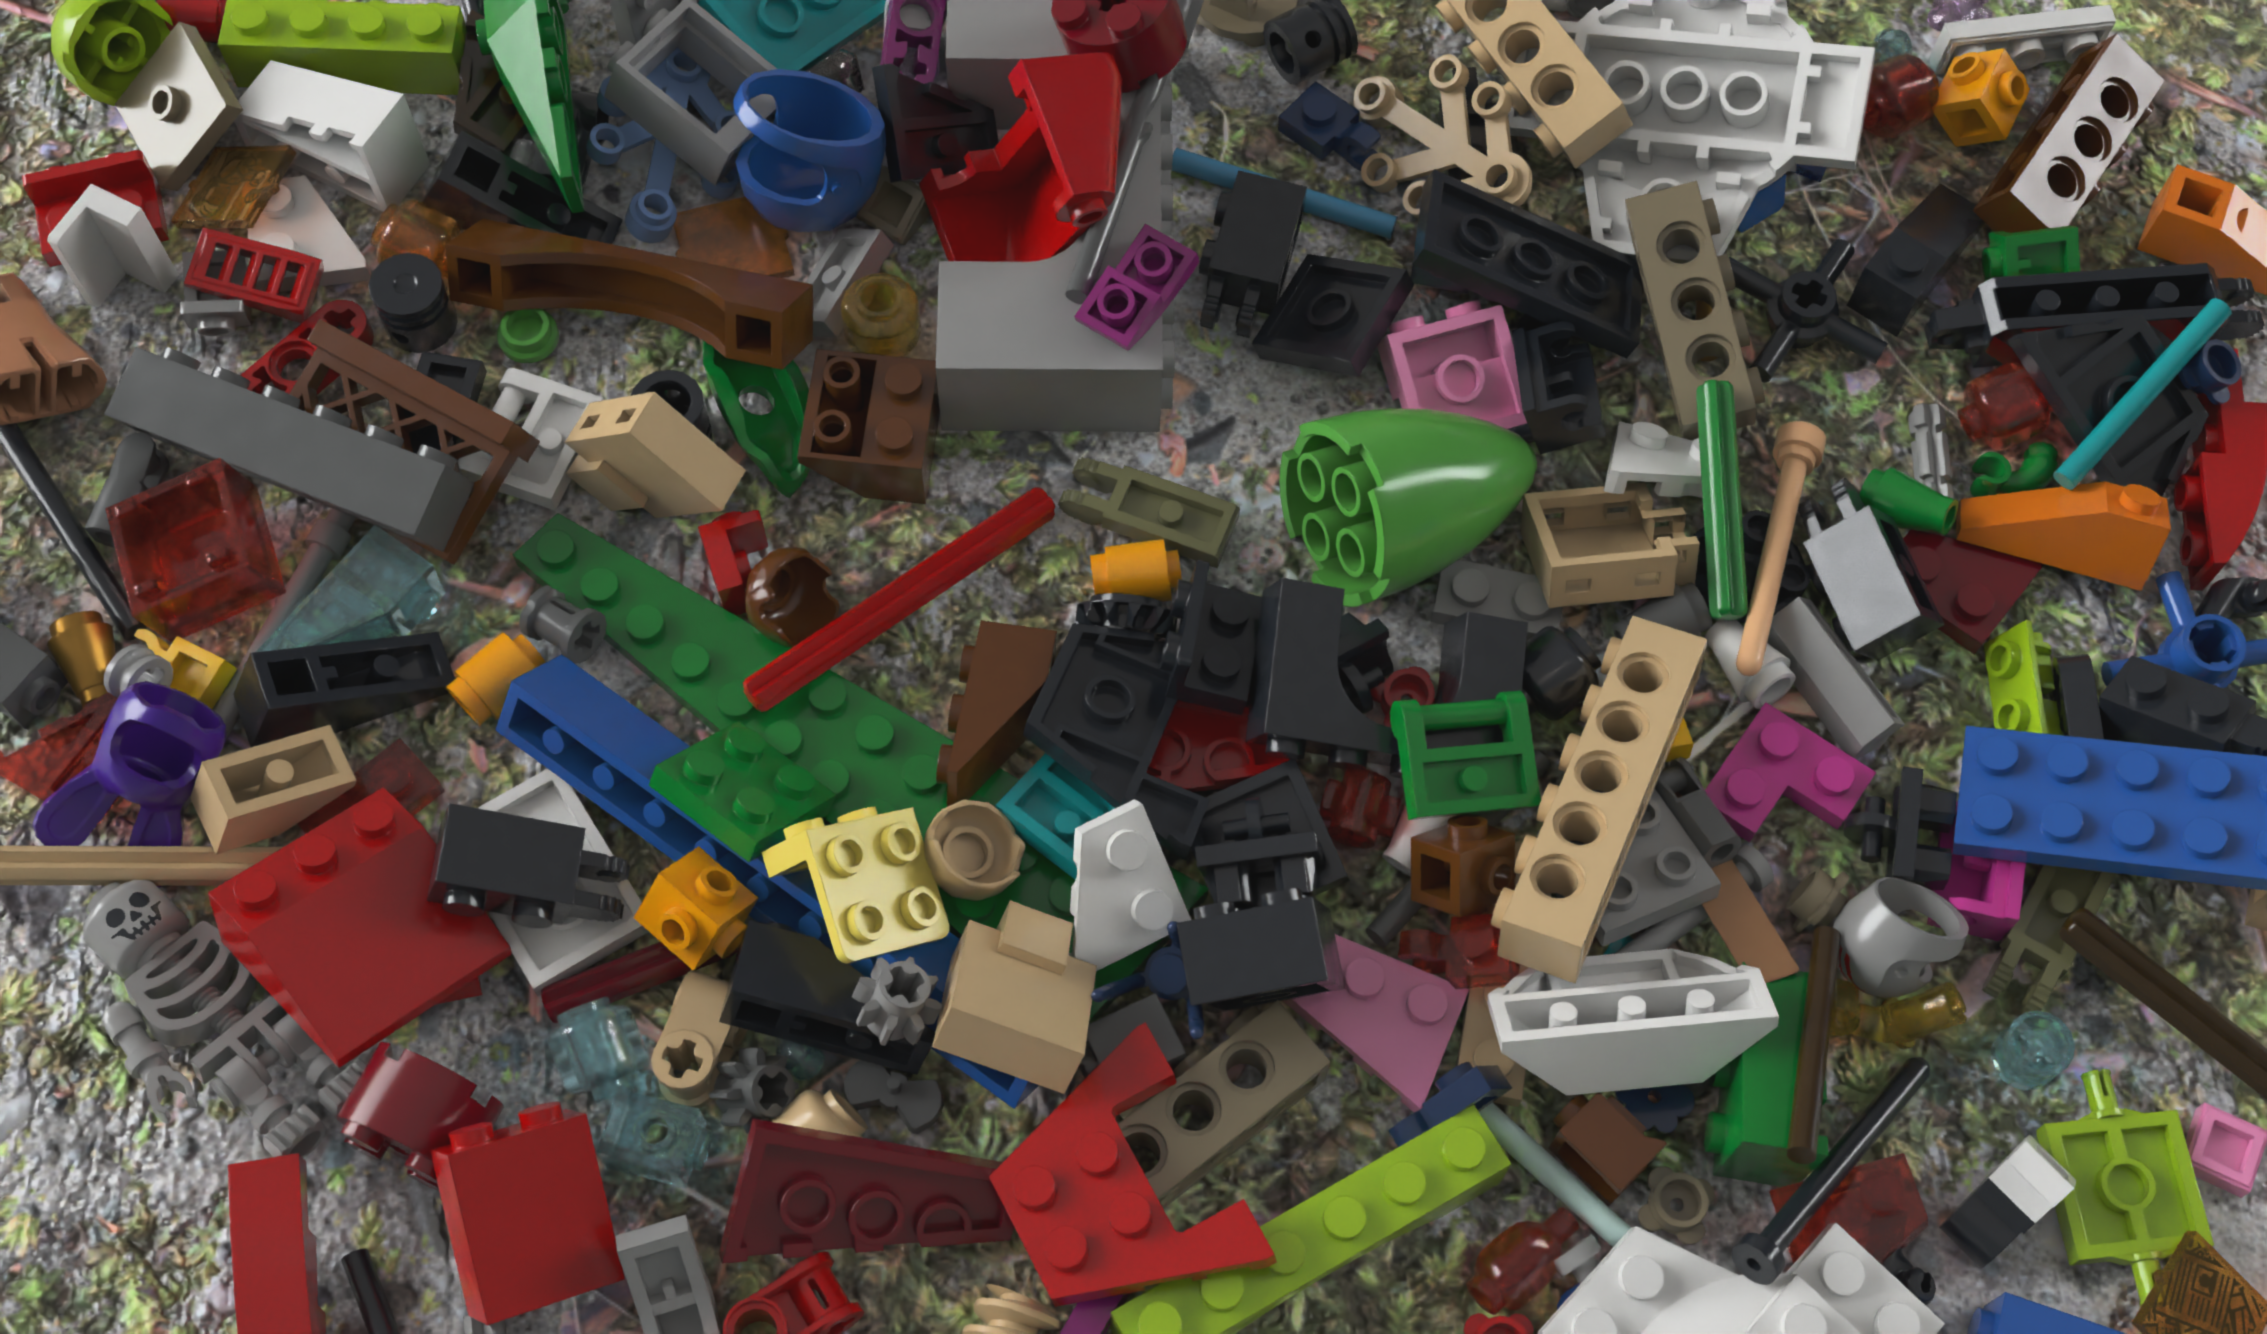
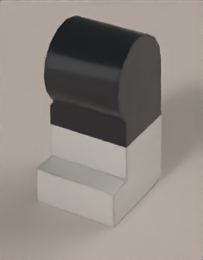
[1939,1134,2077,1269]

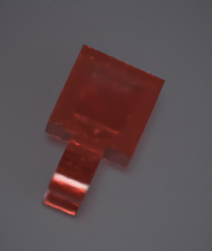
[1398,914,1520,989]

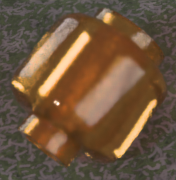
[370,199,461,280]

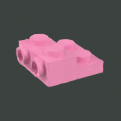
[1377,300,1527,429]

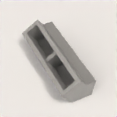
[1767,597,1905,760]

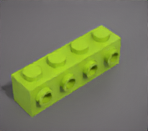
[217,0,466,95]

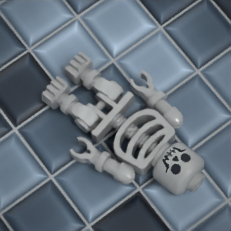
[83,880,366,1158]

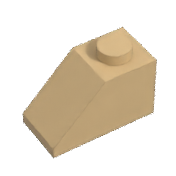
[190,725,357,855]

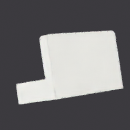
[47,184,179,307]

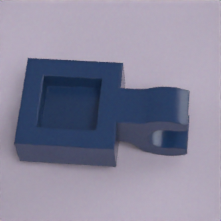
[1278,81,1381,171]

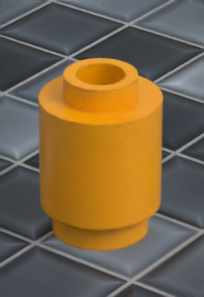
[1090,539,1182,602]
[446,632,546,726]

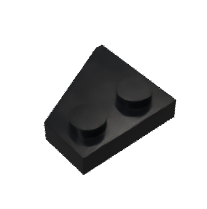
[872,64,999,183]

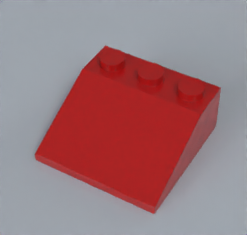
[208,787,512,1068]

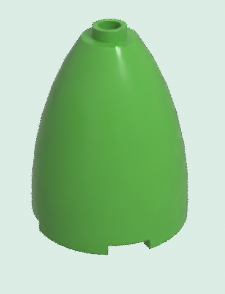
[1279,408,1537,607]

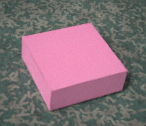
[2185,1102,2267,1198]

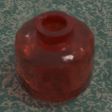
[1863,53,1939,138]
[1957,362,2054,452]

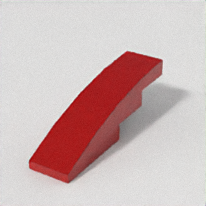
[228,1153,326,1334]

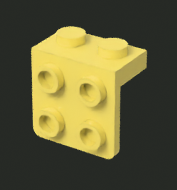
[761,807,950,964]

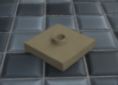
[115,22,243,191]

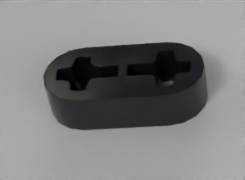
[2052,654,2104,740]

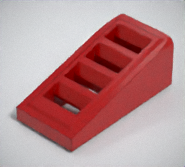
[184,227,324,323]

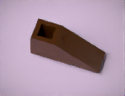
[936,620,1057,807]

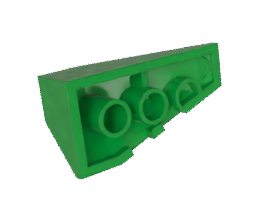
[475,0,584,213]

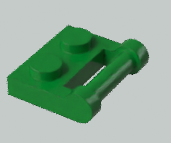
[1390,690,1541,820]

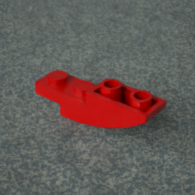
[2174,349,2267,591]

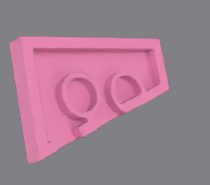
[1283,934,1469,1113]

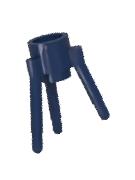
[1091,921,1204,1040]

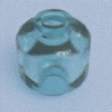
[548,997,649,1104]

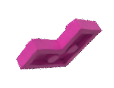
[1705,702,1876,843]

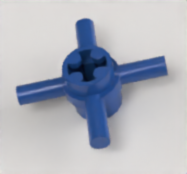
[2101,571,2267,689]

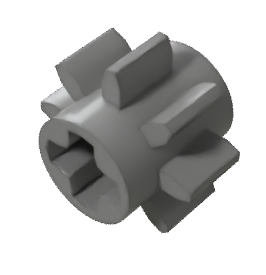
[852,956,943,1046]

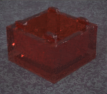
[105,458,286,643]

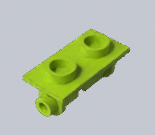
[1984,620,2064,735]

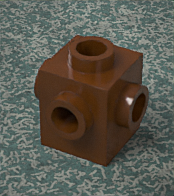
[1411,815,1516,917]

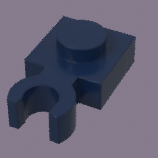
[1388,1062,1512,1147]

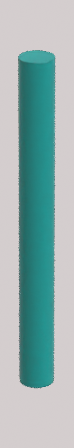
[2053,298,2232,490]

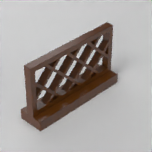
[290,319,540,565]

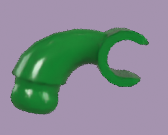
[1970,442,2059,497]

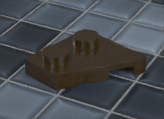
[453,10,528,156]

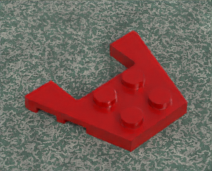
[989,1022,1277,1307]

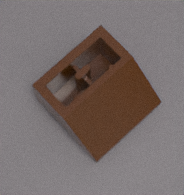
[797,349,940,504]

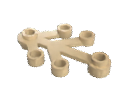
[1353,54,1532,219]

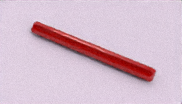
[743,487,1056,712]

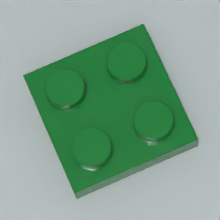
[649,721,837,862]

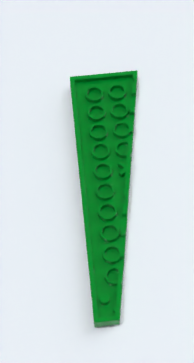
[512,513,1208,1024]

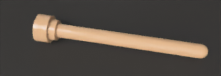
[1736,421,1826,676]

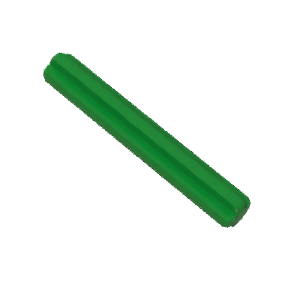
[1696,379,1748,621]

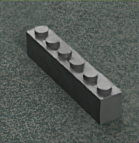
[104,347,474,552]

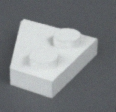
[246,175,371,292]
[1604,421,1703,498]

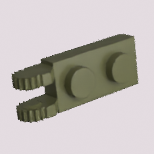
[1057,457,1240,569]
[1982,864,2116,1019]

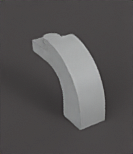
[615,1214,723,1334]

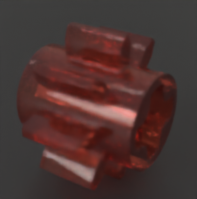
[1319,769,1402,849]

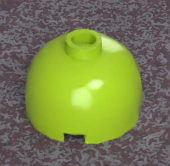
[51,0,173,106]

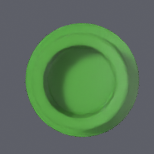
[497,309,559,363]

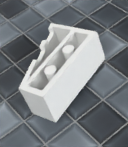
[234,60,430,216]

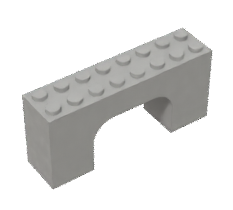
[936,0,1175,432]

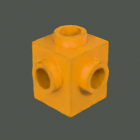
[1930,48,2030,147]
[633,846,759,970]

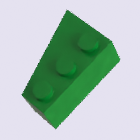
[1704,962,1828,1189]

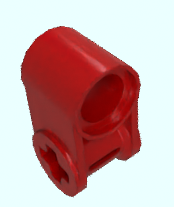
[723,1251,865,1334]

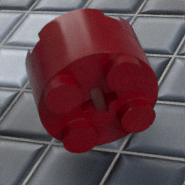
[1051,0,1187,93]
[336,1042,504,1191]

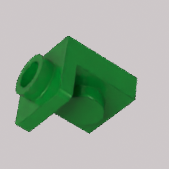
[1981,225,2080,281]

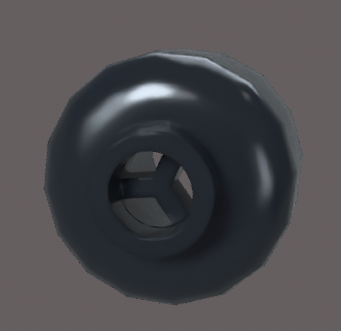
[1522,626,1602,721]

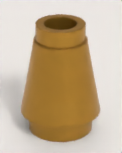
[47,611,118,711]

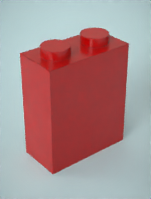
[430,1102,625,1326]

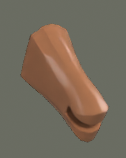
[0,272,107,426]

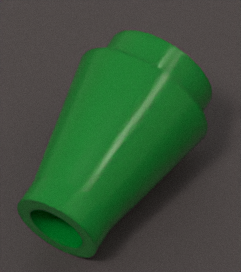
[1859,467,1958,535]

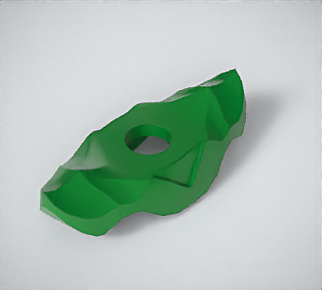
[702,340,810,499]

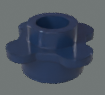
[2178,339,2242,405]

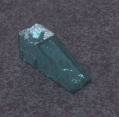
[243,525,446,667]

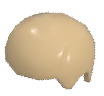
[924,800,1026,901]

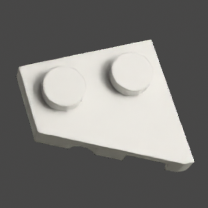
[1068,799,1191,971]

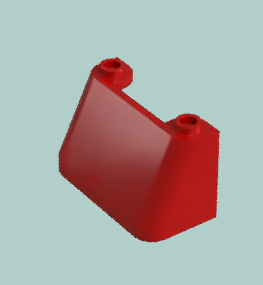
[919,52,1123,262]

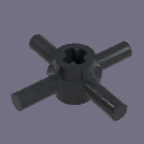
[1729,239,1888,383]

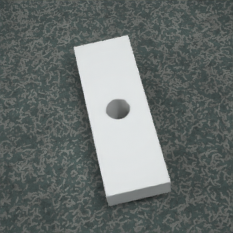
[1929,5,2116,75]

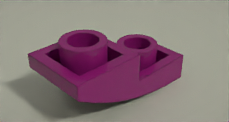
[1074,224,1200,351]

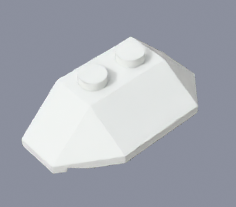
[1487,949,1779,1096]

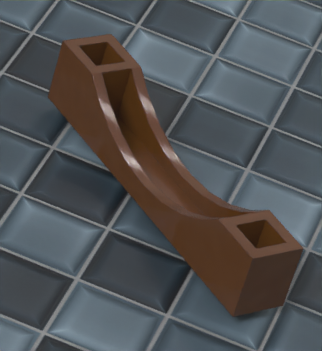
[445,219,813,369]

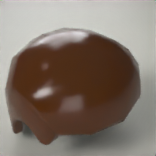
[745,547,840,648]

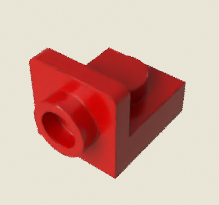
[698,510,768,616]

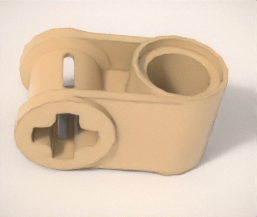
[651,970,748,1110]

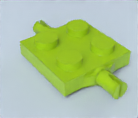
[2036,1069,2214,1307]

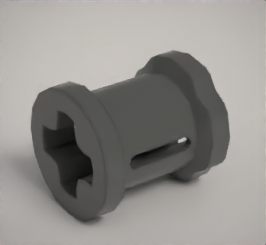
[519,585,607,664]

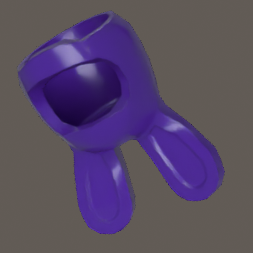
[33,681,226,889]

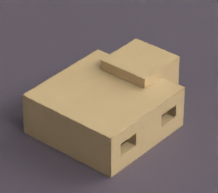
[564,392,746,518]
[1521,482,1700,608]
[932,901,1097,1094]

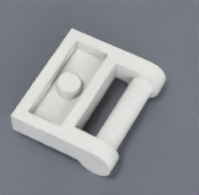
[458,368,604,511]

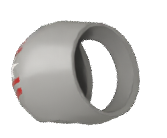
[1833,877,1969,998]

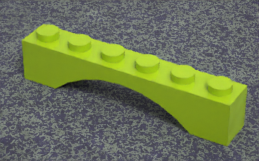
[1110,1105,1511,1334]

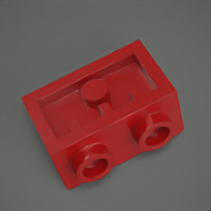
[22,150,169,267]

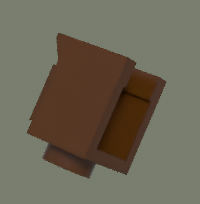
[1548,1092,1667,1207]

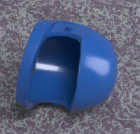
[733,69,886,232]

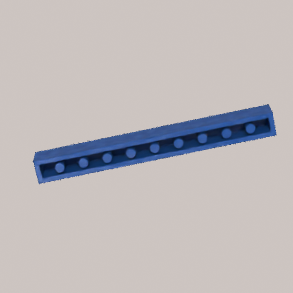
[495,654,1039,1109]

